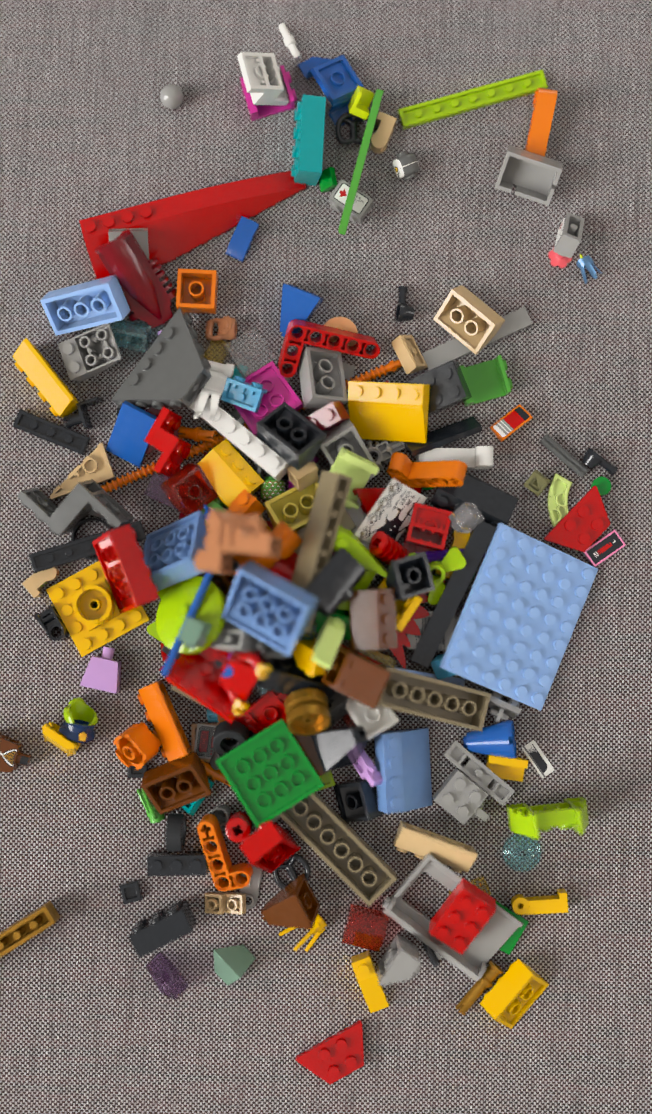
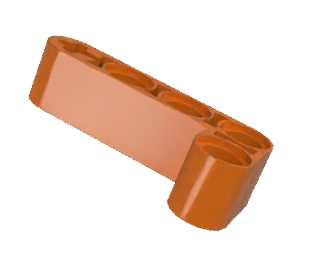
[525,87,558,157]
[387,452,468,488]
[197,814,253,892]

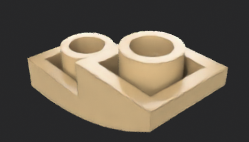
[205,892,246,915]

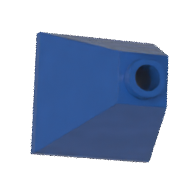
[280,283,324,337]

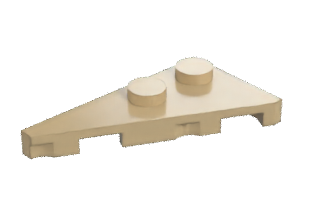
[50,443,115,500]

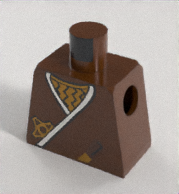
[0,733,31,772]

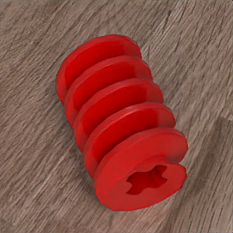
[369,531,409,566]
[225,811,252,843]

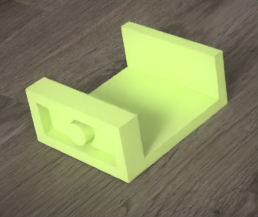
[329,448,380,510]

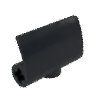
[304,548,366,618]

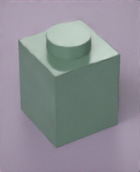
[178,617,212,649]

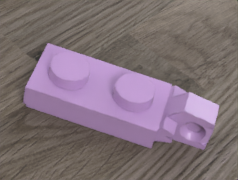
[353,749,383,787]

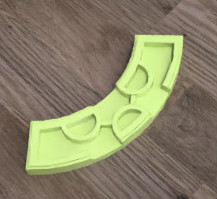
[547,474,577,552]

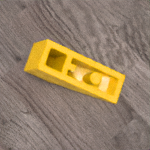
[351,950,389,1013]

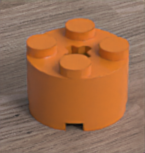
[114,722,161,770]

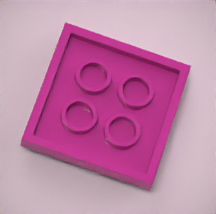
[232,361,303,437]

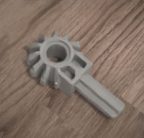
[366,441,405,471]

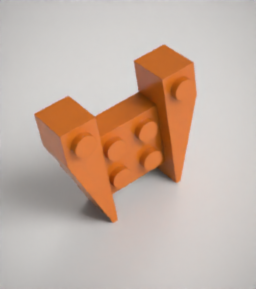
[227,488,303,575]

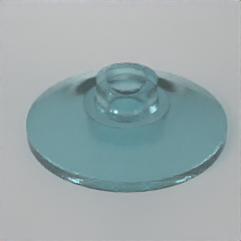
[502,834,541,872]

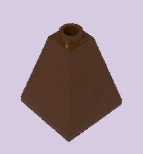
[261,874,320,929]

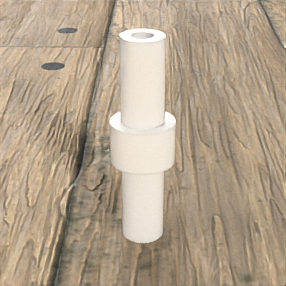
[278,23,301,61]

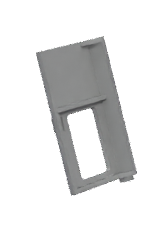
[381,854,523,982]

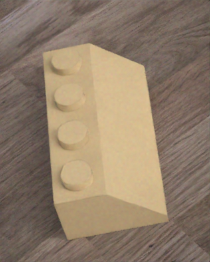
[393,821,478,873]

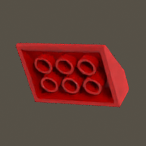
[92,524,159,614]

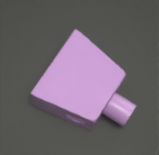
[80,646,121,694]

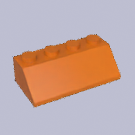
[137,680,191,761]

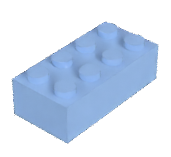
[40,275,131,336]

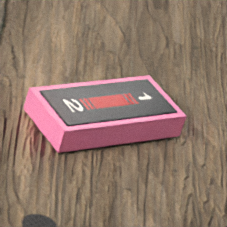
[583,530,626,567]

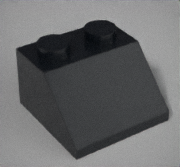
[386,551,435,600]
[333,778,385,822]

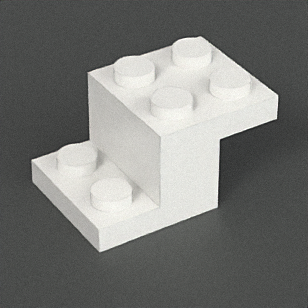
[237,52,289,106]

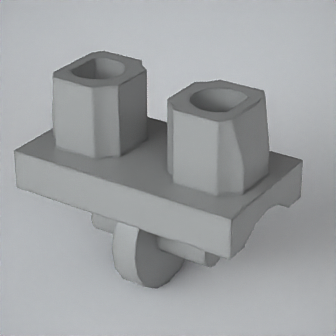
[488,690,521,723]

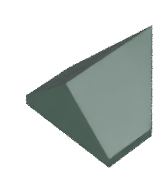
[213,944,256,986]

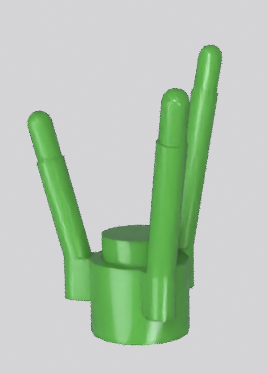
[136,789,167,823]

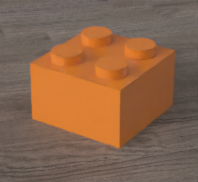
[176,269,218,314]

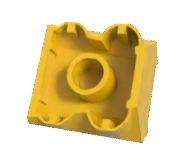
[42,721,81,757]

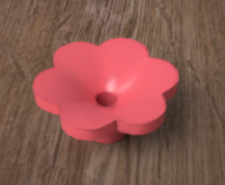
[548,248,572,268]

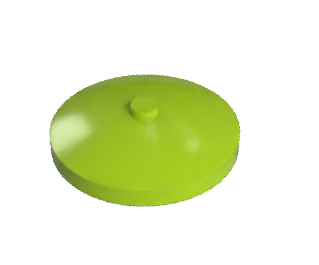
[156,576,226,654]

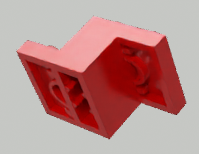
[144,407,191,478]
[403,503,453,570]

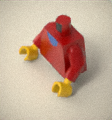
[213,651,271,715]

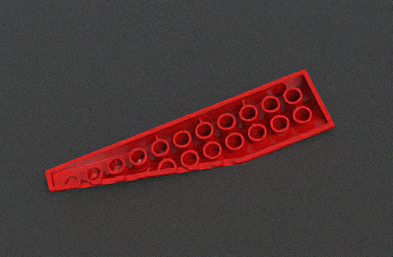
[79,171,306,279]

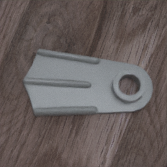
[239,863,263,909]

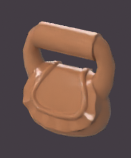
[205,316,237,341]

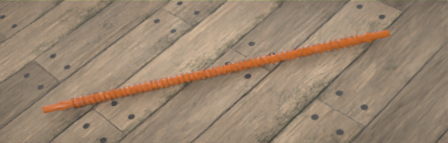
[99,360,402,492]

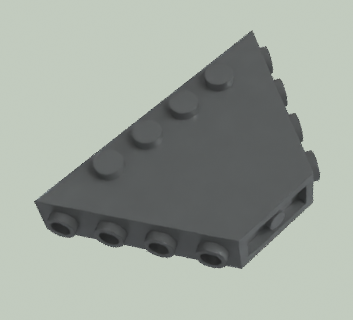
[111,308,212,410]

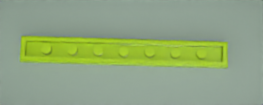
[398,69,548,130]

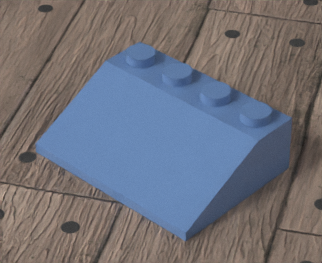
[143,510,207,591]
[221,560,319,657]
[374,728,432,814]

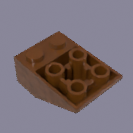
[321,646,392,710]

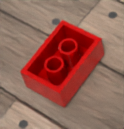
[239,820,301,873]
[429,878,496,955]

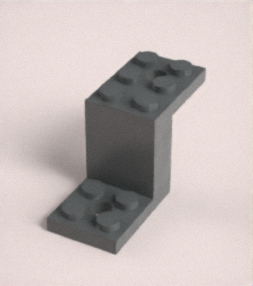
[17,479,134,536]

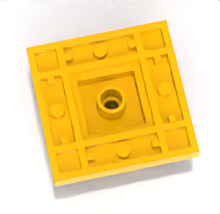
[46,561,150,657]

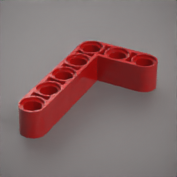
[278,319,380,378]

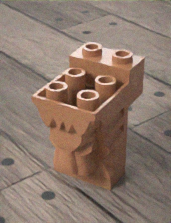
[194,509,282,575]

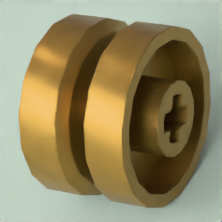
[285,688,331,736]

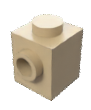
[287,461,319,492]

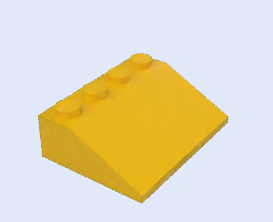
[348,381,430,443]

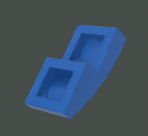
[226,216,259,262]

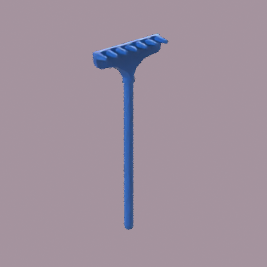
[161,505,216,676]

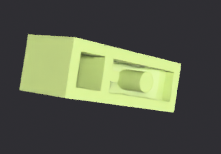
[311,616,346,669]

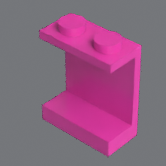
[240,65,297,121]

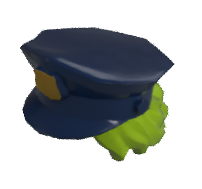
[59,697,98,744]

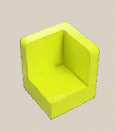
[348,85,374,120]

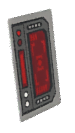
[194,724,216,759]

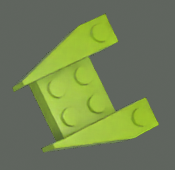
[333,525,388,611]
[506,797,589,839]

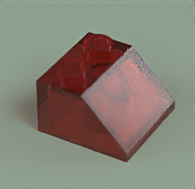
[160,463,218,516]
[341,904,389,952]

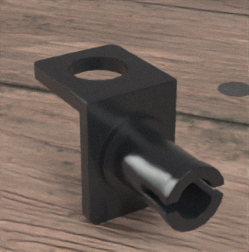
[63,397,103,430]

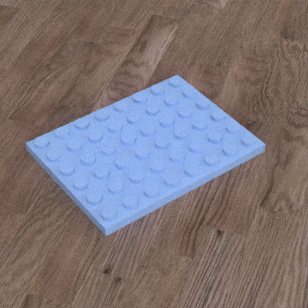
[439,523,598,711]

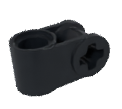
[35,604,69,641]

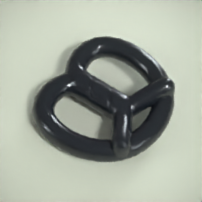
[335,112,368,145]
[273,853,311,889]

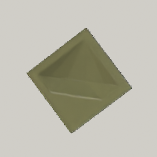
[523,469,551,497]

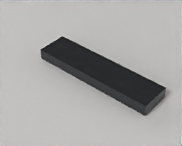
[12,409,91,456]
[404,416,482,457]

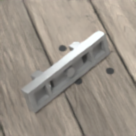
[443,740,515,806]

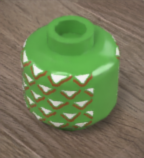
[261,477,285,501]

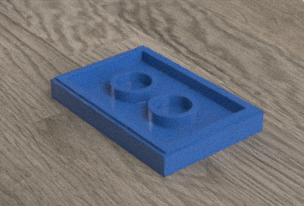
[106,401,157,467]

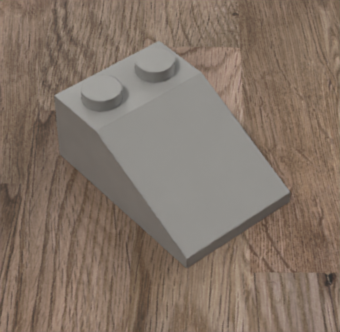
[321,419,381,480]

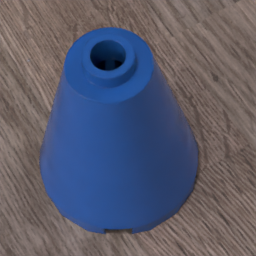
[463,720,517,759]

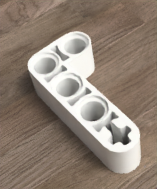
[416,446,493,470]

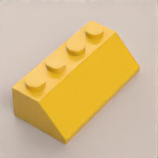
[13,338,79,418]

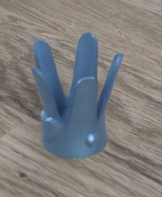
[576,254,602,284]

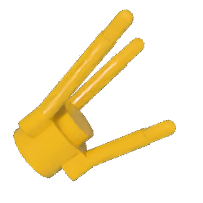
[279,914,327,952]

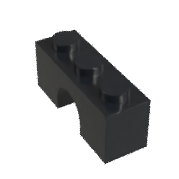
[147,851,208,876]

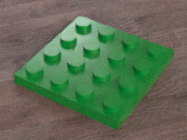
[215,718,324,828]

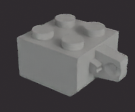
[432,768,490,825]

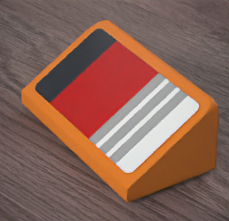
[490,404,533,442]

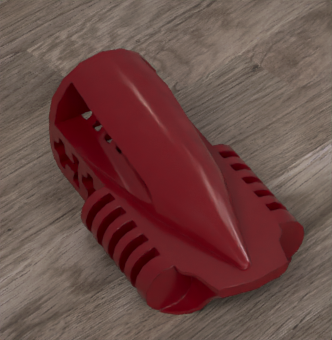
[95,229,177,328]

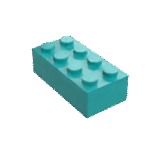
[291,94,326,186]

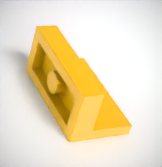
[486,755,528,782]

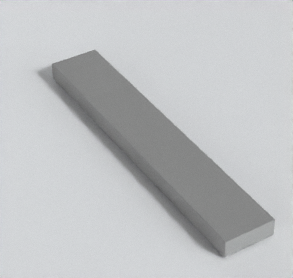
[421,307,533,371]

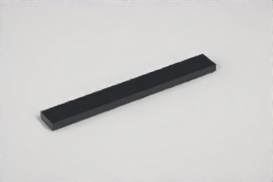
[410,519,497,668]

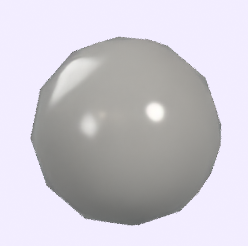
[160,84,184,109]

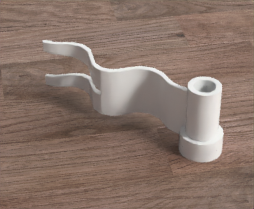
[193,360,235,422]

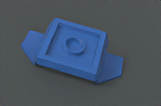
[297,54,363,126]

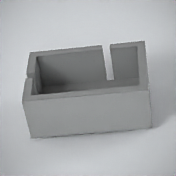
[494,145,563,206]

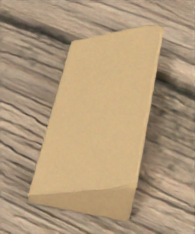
[391,335,427,374]

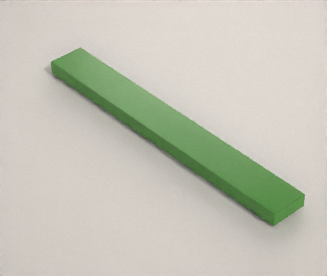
[338,89,383,235]

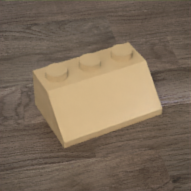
[433,285,505,354]

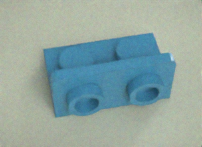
[221,375,268,412]

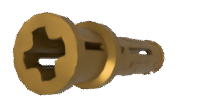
[455,960,504,1016]

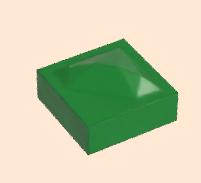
[319,167,338,193]

